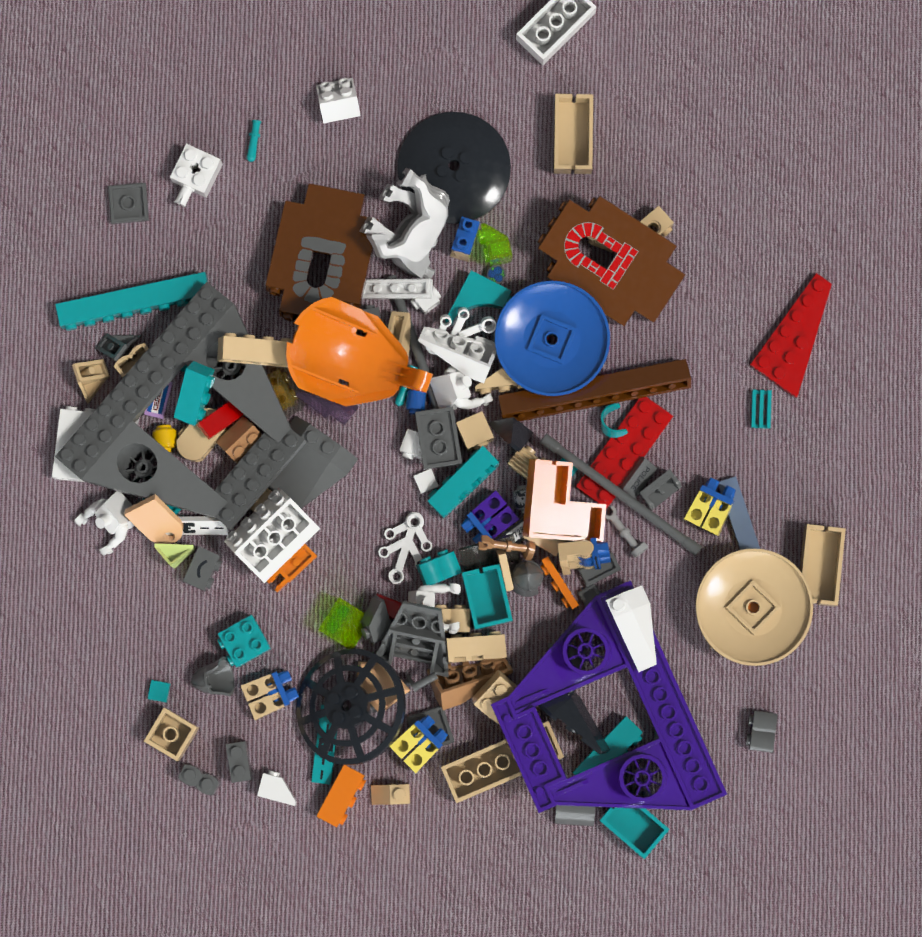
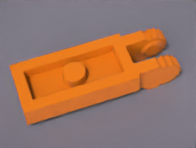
[267,544,317,592]

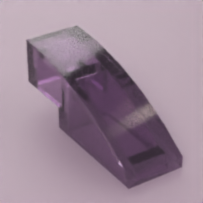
[296,389,359,426]

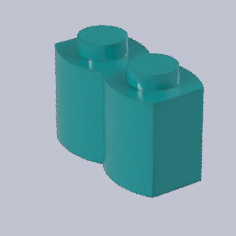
[416,549,462,585]

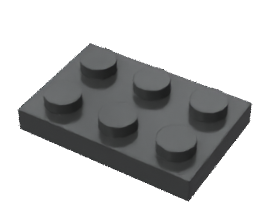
[415,407,462,470]

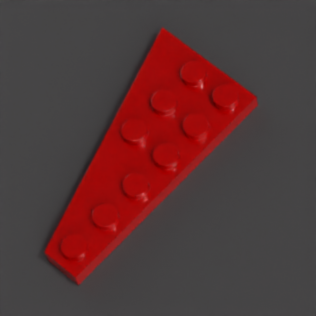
[750,273,832,399]

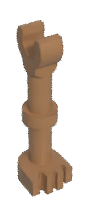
[478,535,536,560]

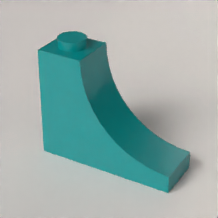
[445,270,512,327]

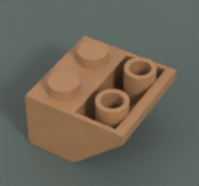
[216,415,262,464]

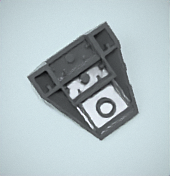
[268,416,358,509]

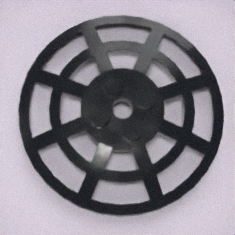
[296,648,406,765]

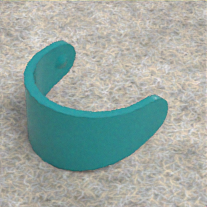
[601,403,628,438]

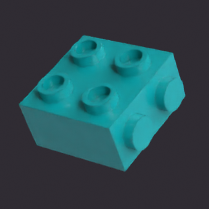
[217,615,271,668]

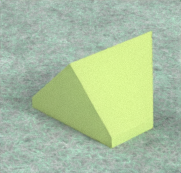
[154,544,195,568]

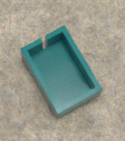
[462,564,513,630]
[599,807,670,859]

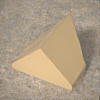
[72,359,110,404]

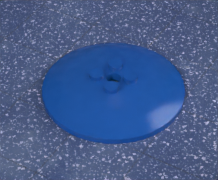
[495,281,610,396]

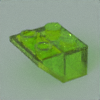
[478,223,513,267]
[318,597,365,649]

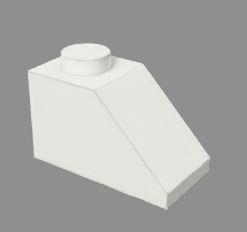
[257,770,297,806]

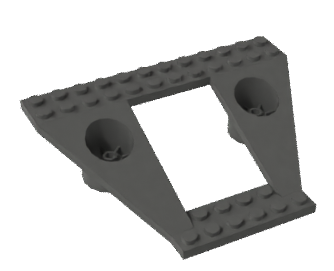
[55,282,307,530]

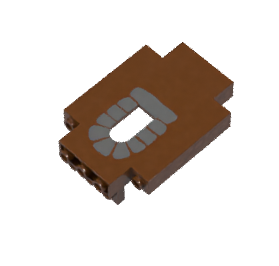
[265,183,379,321]

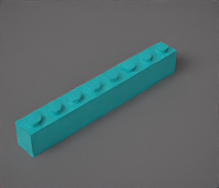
[55,272,208,331]

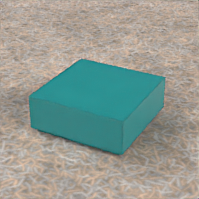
[148,680,171,703]

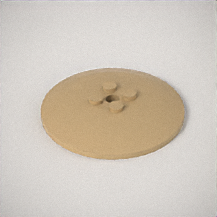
[696,549,813,666]

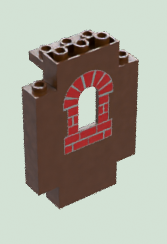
[537,195,686,326]

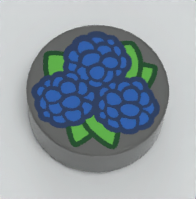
[487,265,506,284]

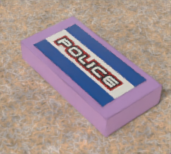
[144,382,172,420]

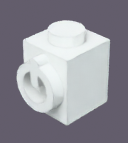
[410,286,441,315]

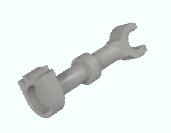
[605,506,649,558]

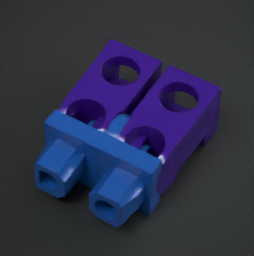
[461,491,519,546]

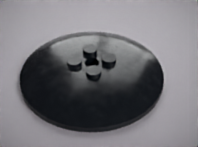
[397,112,511,224]

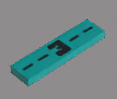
[311,705,338,785]

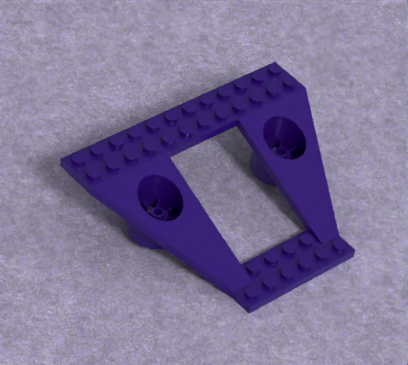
[491,580,727,813]

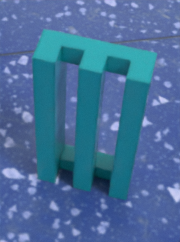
[751,389,772,429]

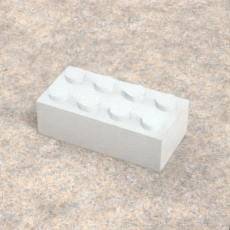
[516,0,596,65]

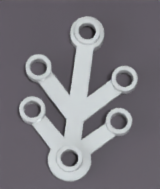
[426,307,496,355]
[378,512,432,584]

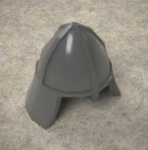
[510,558,543,597]
[190,657,235,696]

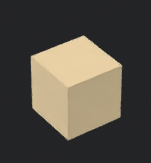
[456,411,494,452]

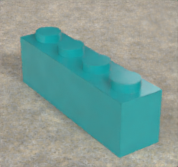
[572,716,643,775]

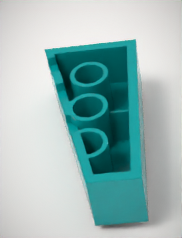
[428,446,499,519]

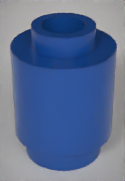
[406,389,426,415]

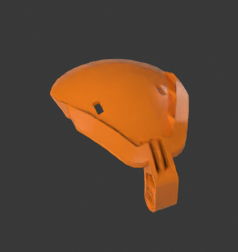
[286,297,433,406]

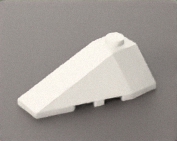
[418,327,496,384]
[606,586,657,672]

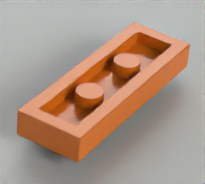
[540,556,579,610]

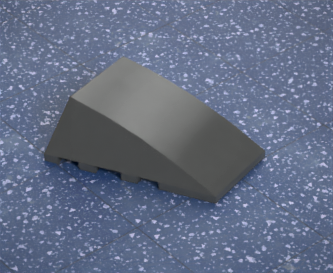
[376,601,449,677]

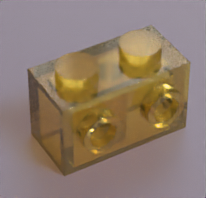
[267,369,298,411]

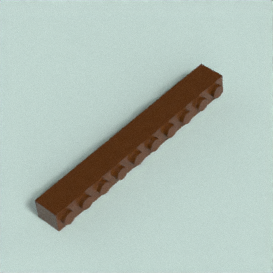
[498,359,691,422]

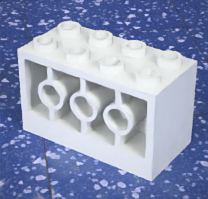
[224,488,320,583]

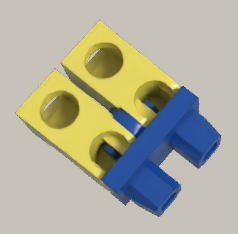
[684,477,736,536]
[390,715,448,773]

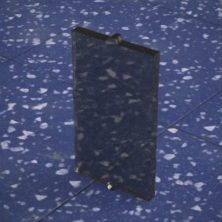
[458,533,520,572]

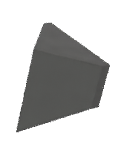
[96,333,142,362]

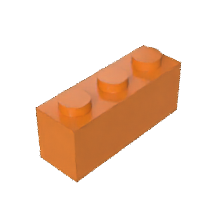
[316,765,366,827]

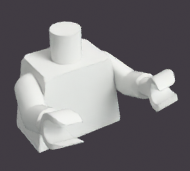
[430,366,493,410]
[75,491,134,556]
[408,584,461,634]

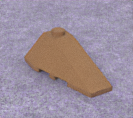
[427,658,513,710]

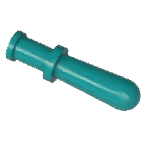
[247,120,261,162]
[395,365,418,406]

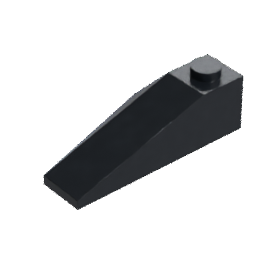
[538,690,610,754]

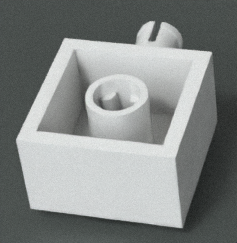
[170,144,223,207]

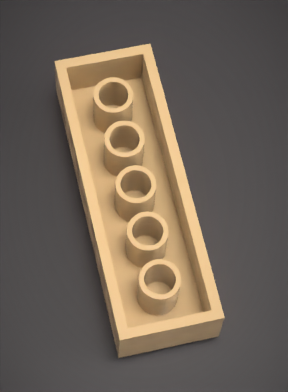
[441,721,564,803]

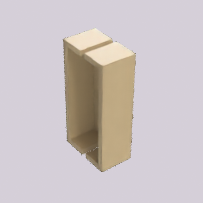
[554,94,593,174]
[800,524,846,607]

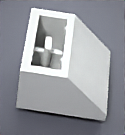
[316,78,361,123]

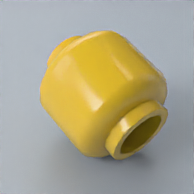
[152,425,177,453]

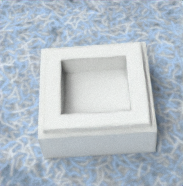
[414,469,439,494]

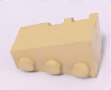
[447,631,507,663]

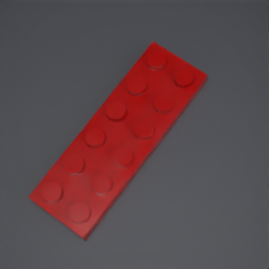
[576,397,673,509]

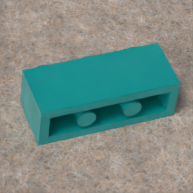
[174,361,215,426]

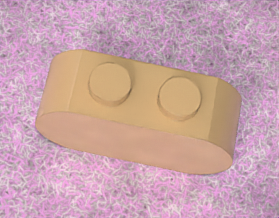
[177,408,227,462]

